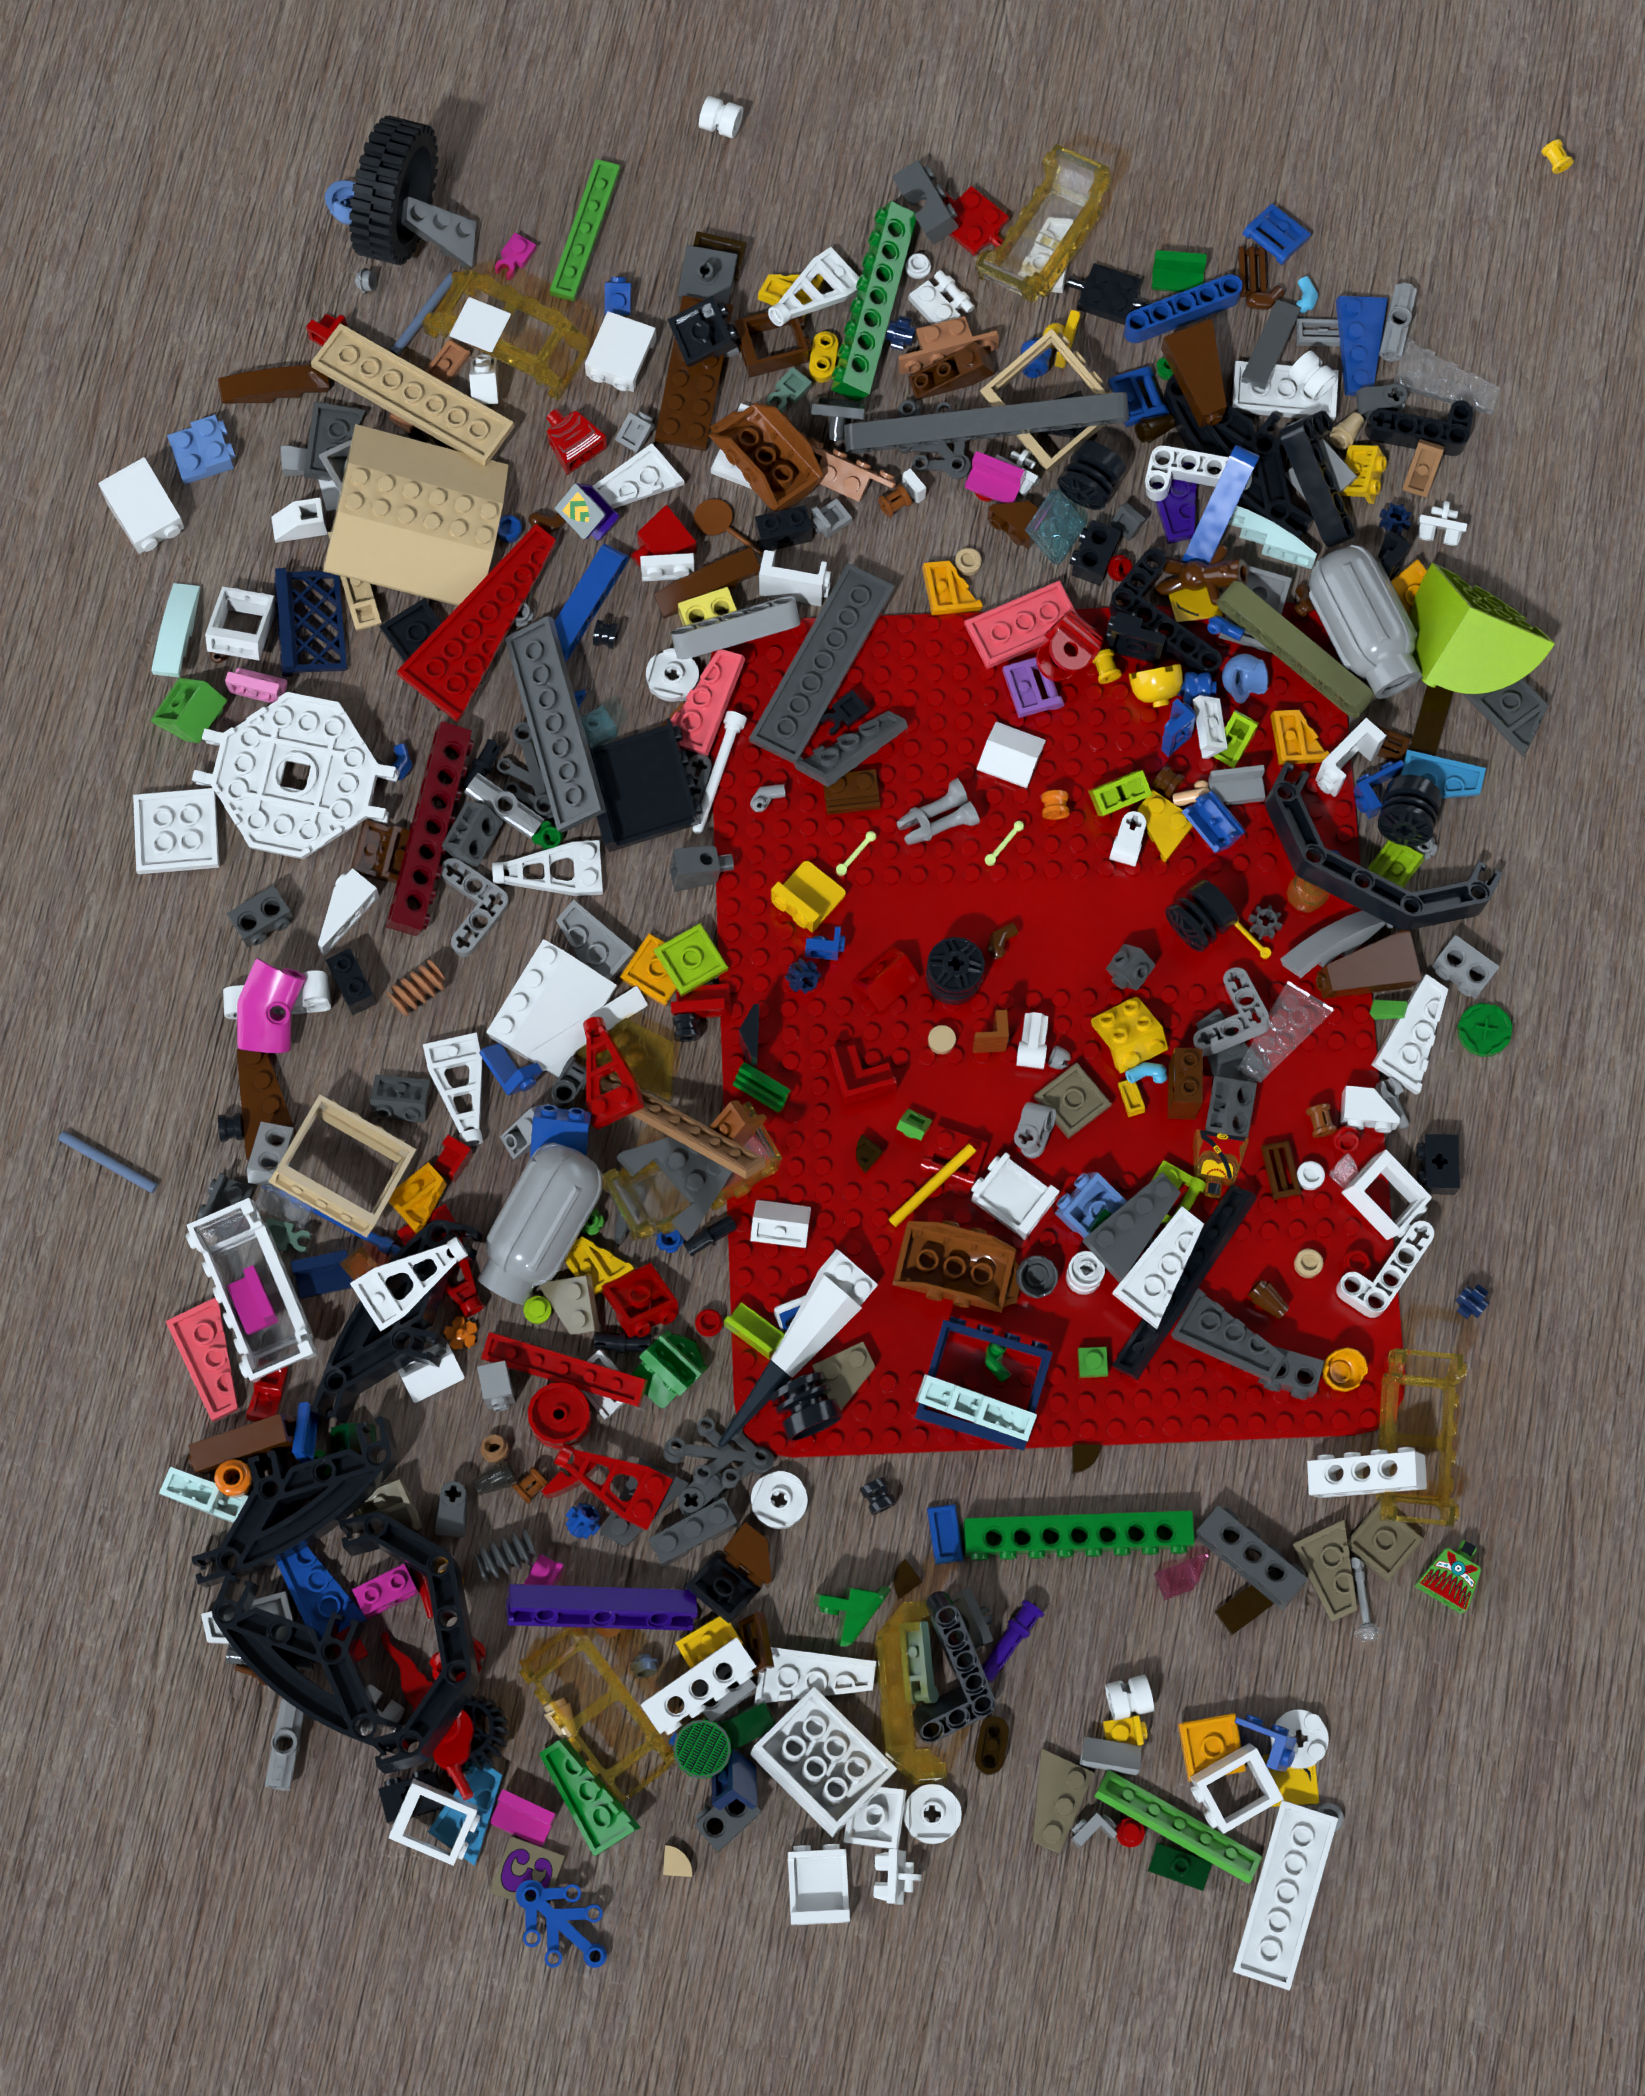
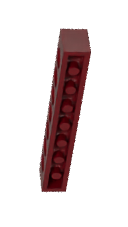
[385,721,474,936]

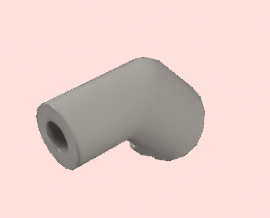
[750,784,785,812]

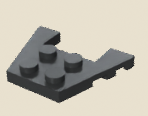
[617,1137,732,1241]

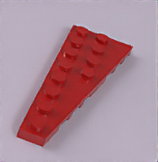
[397,524,556,722]

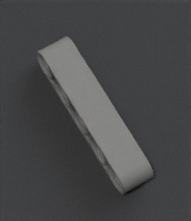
[671,596,801,660]

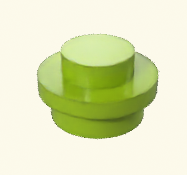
[523,1296,552,1324]

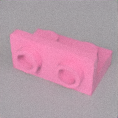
[225,668,288,704]

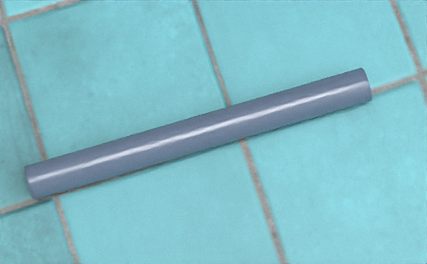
[390,273,457,356]
[59,1131,158,1194]

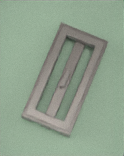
[1296,318,1340,346]

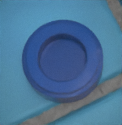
[497,515,522,543]

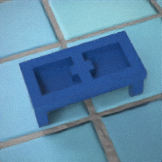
[1182,791,1246,853]

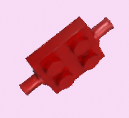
[943,186,1009,257]

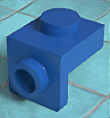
[604,277,632,315]

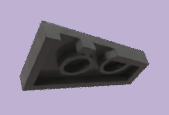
[304,402,366,481]

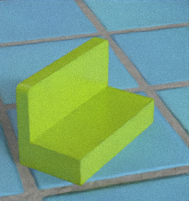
[724,1302,785,1359]

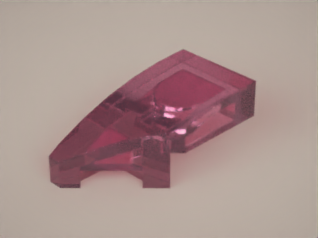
[1154,1553,1209,1601]

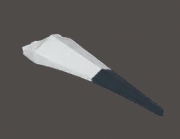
[718,1249,878,1447]

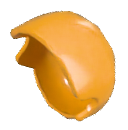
[1322,1347,1368,1392]

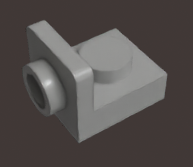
[615,411,657,453]

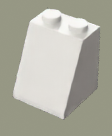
[98,457,184,554]

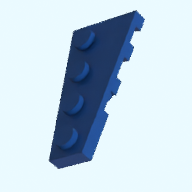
[1336,296,1388,396]
[277,1546,368,1637]

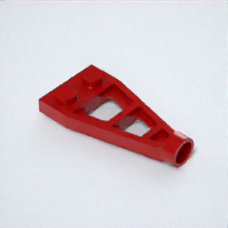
[583,1017,644,1130]
[397,1204,485,1317]
[553,1443,673,1531]

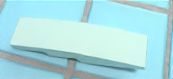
[1229,506,1317,569]
[151,583,200,678]
[916,1374,1037,1441]
[159,1467,276,1524]

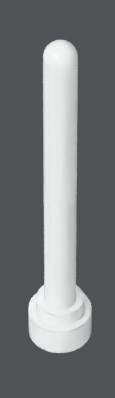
[693,711,747,834]

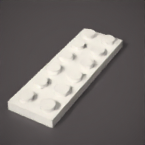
[1233,1800,1338,1991]

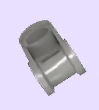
[1014,1102,1056,1158]

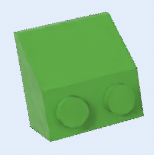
[150,678,227,743]

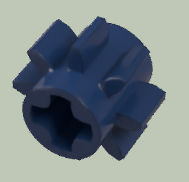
[886,316,916,351]
[1379,502,1412,535]
[785,958,821,994]
[1455,1284,1490,1319]

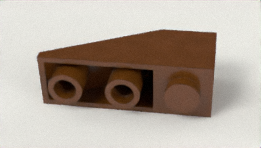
[908,342,995,400]

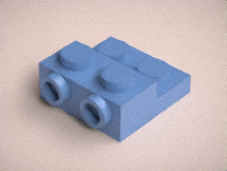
[167,415,236,484]
[1055,1172,1127,1238]

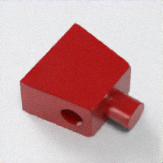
[630,505,697,567]

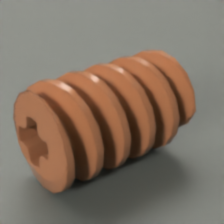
[385,959,446,1017]

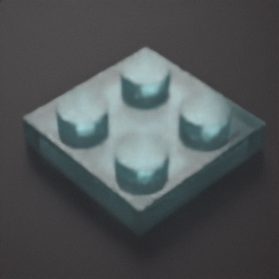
[1025,489,1086,565]

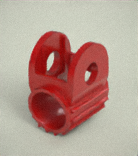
[1036,610,1104,682]

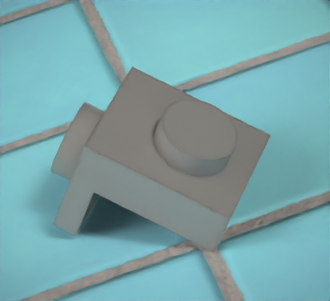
[810,498,852,539]
[1070,1813,1117,1848]

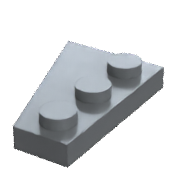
[556,900,636,981]

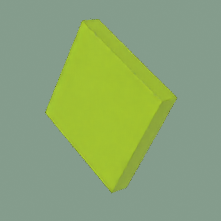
[654,923,728,997]

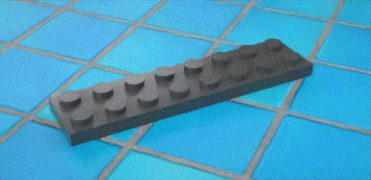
[749,563,895,764]
[505,616,607,832]

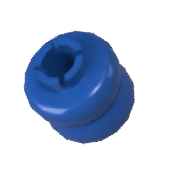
[1020,338,1052,378]
[1178,672,1216,704]

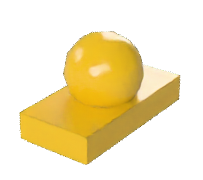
[1043,310,1080,368]

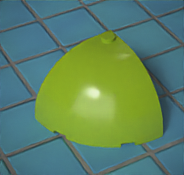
[1410,563,1555,694]

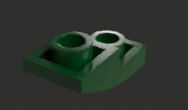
[717,1700,776,1749]

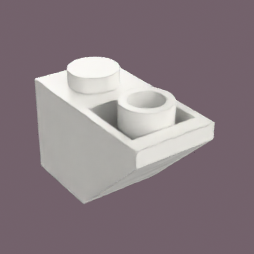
[469,354,499,404]
[271,498,328,543]
[1340,1086,1400,1133]

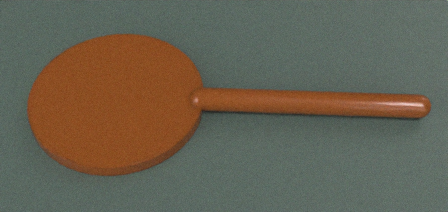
[693,499,764,558]

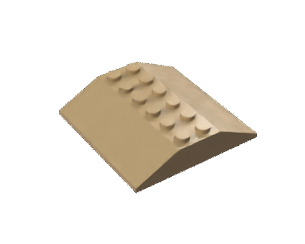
[323,424,508,606]

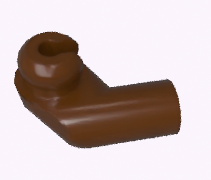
[987,922,1018,959]

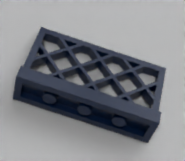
[274,568,347,677]

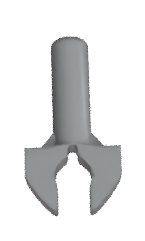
[1375,1077,1409,1129]

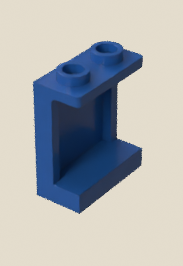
[530,1104,592,1158]

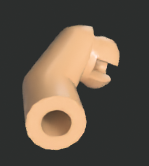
[1173,781,1210,807]

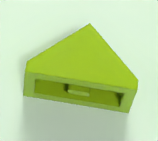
[1213,710,1259,768]

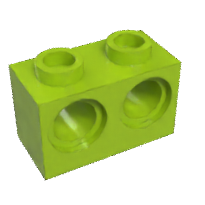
[1088,770,1152,816]

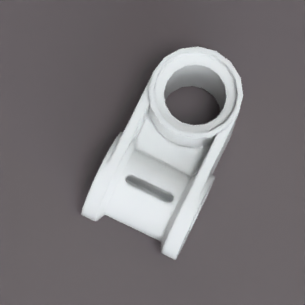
[1109,811,1146,867]

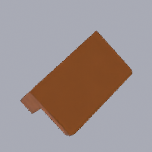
[973,1010,1009,1053]
[709,1100,767,1146]

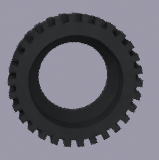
[349,115,438,266]

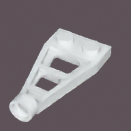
[768,247,859,326]
[492,840,603,896]
[423,1032,483,1147]
[350,1237,468,1331]

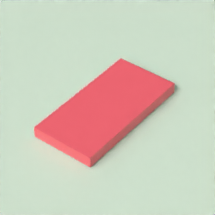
[964,580,1078,669]

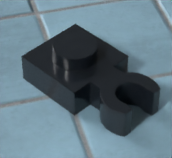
[820,690,869,736]

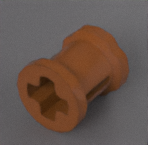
[877,485,912,518]
[1306,1104,1337,1138]
[512,1467,548,1505]

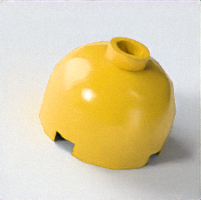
[1129,664,1183,707]

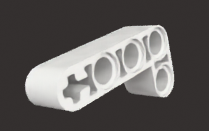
[1145,446,1252,501]
[223,971,331,1019]
[1336,1221,1434,1318]

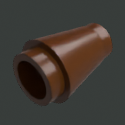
[1247,1278,1289,1319]

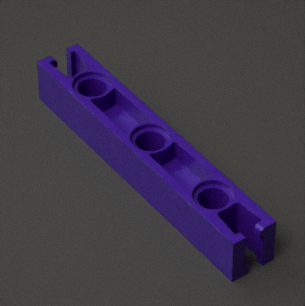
[506,1584,698,1631]

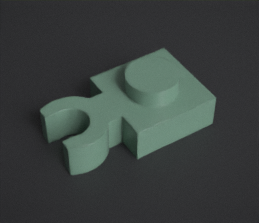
[767,367,812,413]
[259,1217,313,1253]

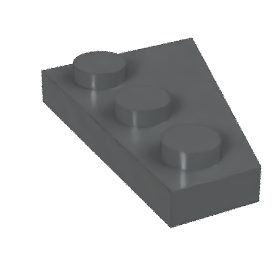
[401,196,477,271]
[1195,1008,1267,1083]
[600,1458,690,1548]

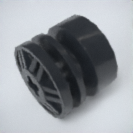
[1057,441,1126,510]
[1377,775,1442,847]
[1165,879,1238,952]
[925,937,985,1005]
[770,1372,843,1441]

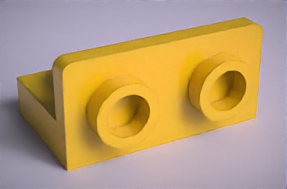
[1340,445,1387,504]

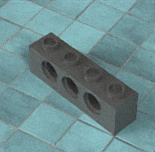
[1195,1505,1308,1611]

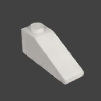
[318,868,380,956]

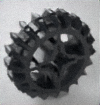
[461,1695,510,1774]

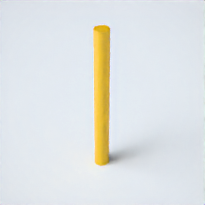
[888,1143,976,1227]

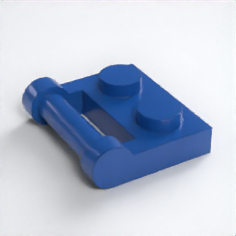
[1242,204,1311,265]
[1108,366,1169,428]

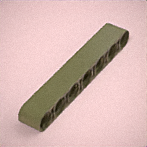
[1216,581,1375,718]

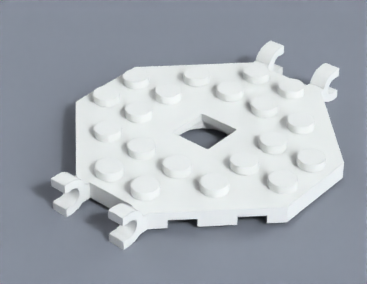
[192,692,400,859]

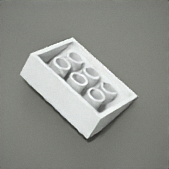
[486,939,617,1078]
[750,1687,897,1838]

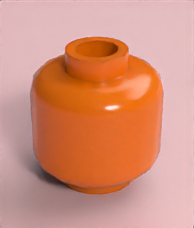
[214,1459,253,1498]

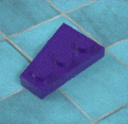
[1150,462,1197,544]

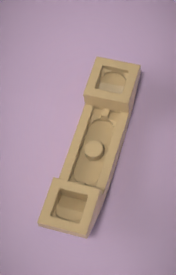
[328,532,382,631]

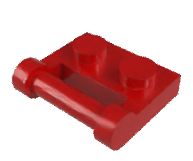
[919,1125,988,1189]

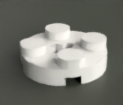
[646,648,699,702]
[751,1471,808,1529]
[1269,1710,1329,1769]
[903,1784,962,1844]

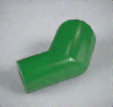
[985,1343,1012,1383]

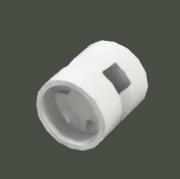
[699,96,743,139]
[1288,350,1338,401]
[1066,1251,1105,1295]
[1105,1674,1154,1721]

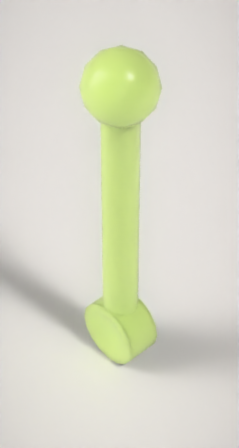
[985,821,1024,866]
[836,831,876,876]

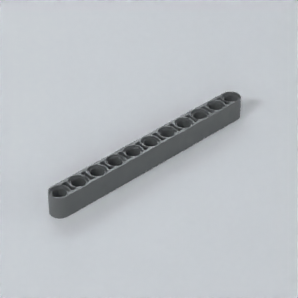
[844,392,1129,454]

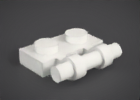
[908,270,975,325]

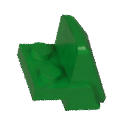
[631,1330,708,1408]
[813,1586,891,1647]

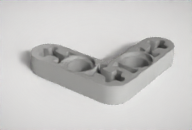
[441,858,509,957]
[1193,968,1271,1056]

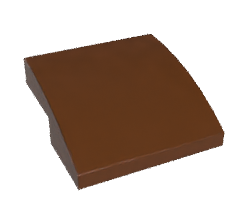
[350,819,410,883]

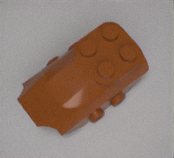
[708,403,823,511]
[893,1220,1020,1313]

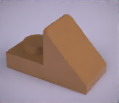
[1402,439,1445,498]

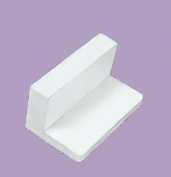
[1193,695,1228,759]
[750,1200,811,1248]
[398,1342,464,1403]

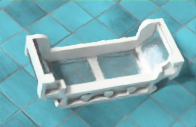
[186,1198,318,1383]

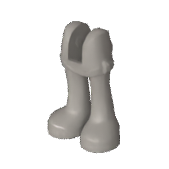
[896,778,980,845]

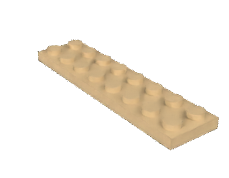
[311,323,514,466]

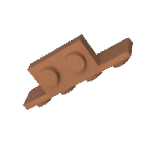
[898,316,999,375]
[808,438,900,502]

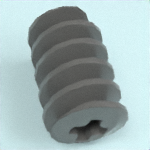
[474,1529,538,1583]

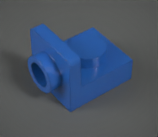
[805,926,846,961]

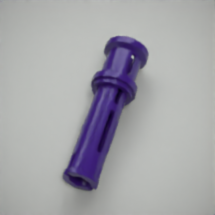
[982,1599,1045,1683]

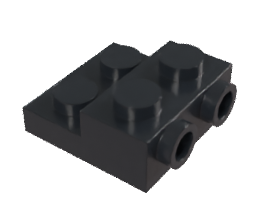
[667,296,739,367]
[1104,611,1166,665]

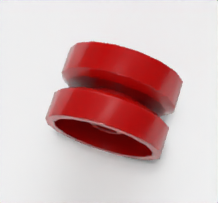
[528,1382,592,1450]

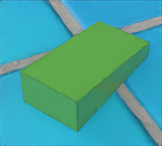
[1370,1000,1408,1020]

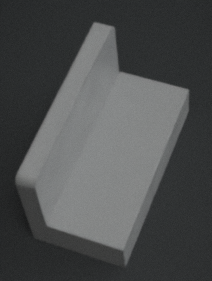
[1207,765,1266,806]
[1079,1736,1142,1775]

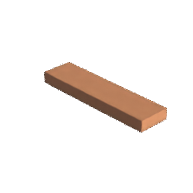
[389,339,471,433]

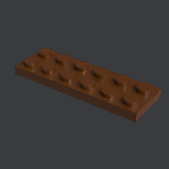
[655,296,733,451]

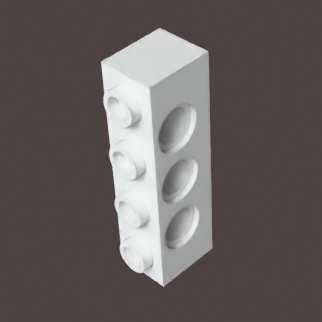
[1307,1447,1427,1498]
[640,1637,756,1735]

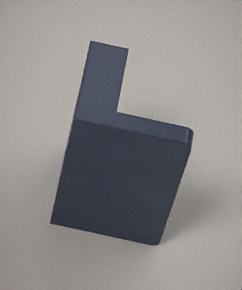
[291,1250,354,1299]
[712,1748,757,1810]

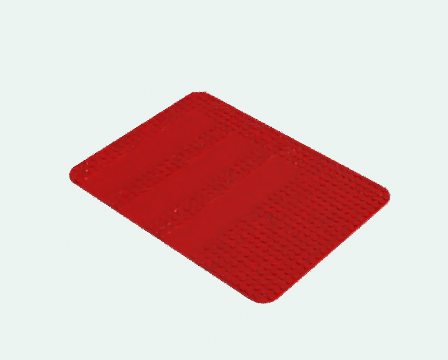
[710,602,1406,1458]

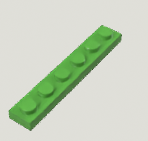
[550,159,620,302]
[1094,1770,1262,1884]

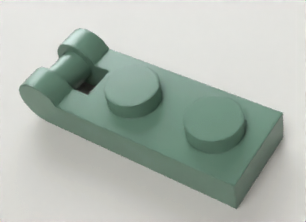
[898,1621,939,1705]

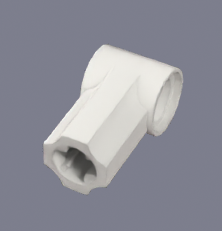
[1016,1012,1048,1069]

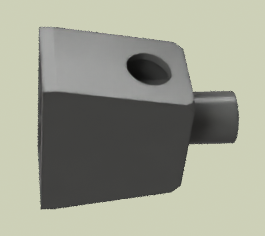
[669,845,734,892]

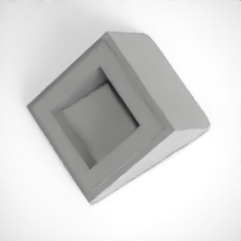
[280,446,307,477]

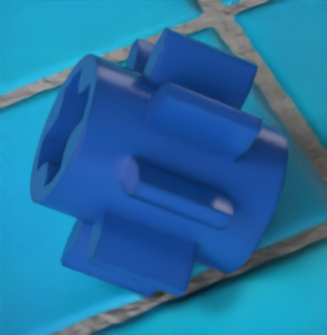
[565,1502,601,1539]

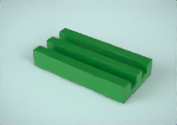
[733,1062,791,1113]

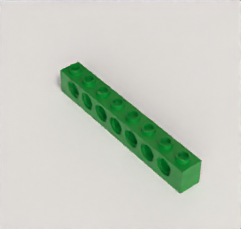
[831,201,916,401]
[963,1511,1195,1561]

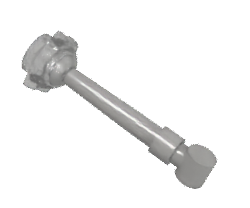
[1350,1557,1383,1642]

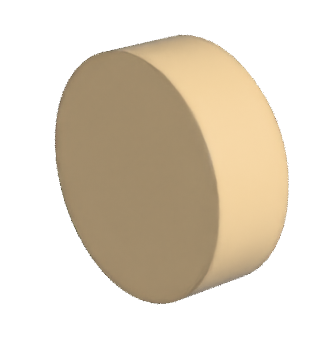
[955,548,982,576]
[928,1025,956,1054]
[1294,1249,1323,1278]

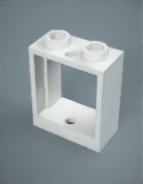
[205,587,276,660]
[1341,1150,1432,1240]
[1190,1743,1283,1834]
[389,1778,481,1866]

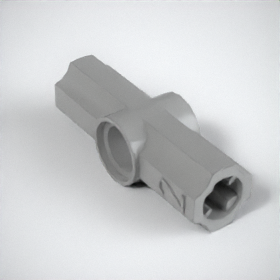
[1379,282,1417,362]
[464,773,544,839]
[265,1699,305,1791]

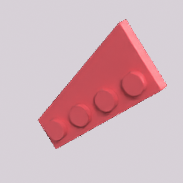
[671,649,745,756]
[166,1298,239,1422]

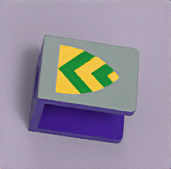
[554,483,620,540]

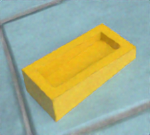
[1118,1080,1145,1117]

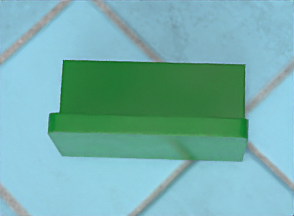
[1151,250,1207,292]

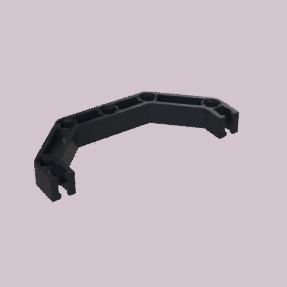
[1265,762,1503,930]
[339,1511,479,1774]

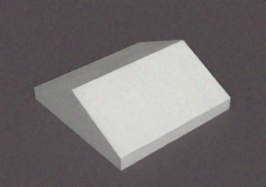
[977,722,1046,788]
[844,1787,907,1849]

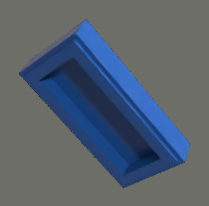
[292,1402,320,1463]
[927,1504,964,1565]

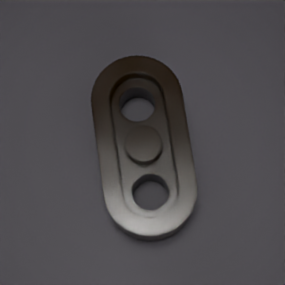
[975,1716,1009,1775]

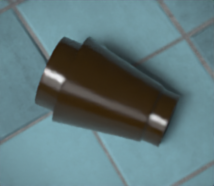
[1135,413,1175,443]

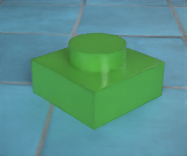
[896,1108,932,1141]
[1077,1347,1108,1378]

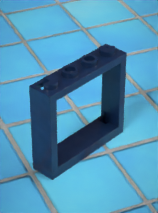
[915,1316,1053,1451]

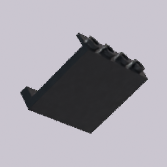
[588,718,703,852]

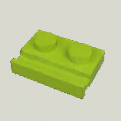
[1367,841,1424,888]

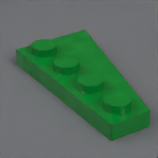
[539,1738,641,1856]

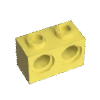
[678,587,737,626]

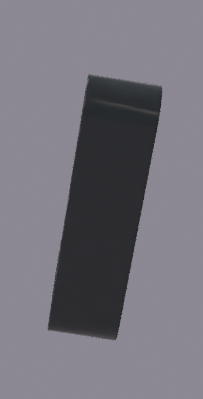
[1365,400,1473,456]

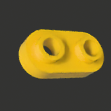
[809,331,838,383]

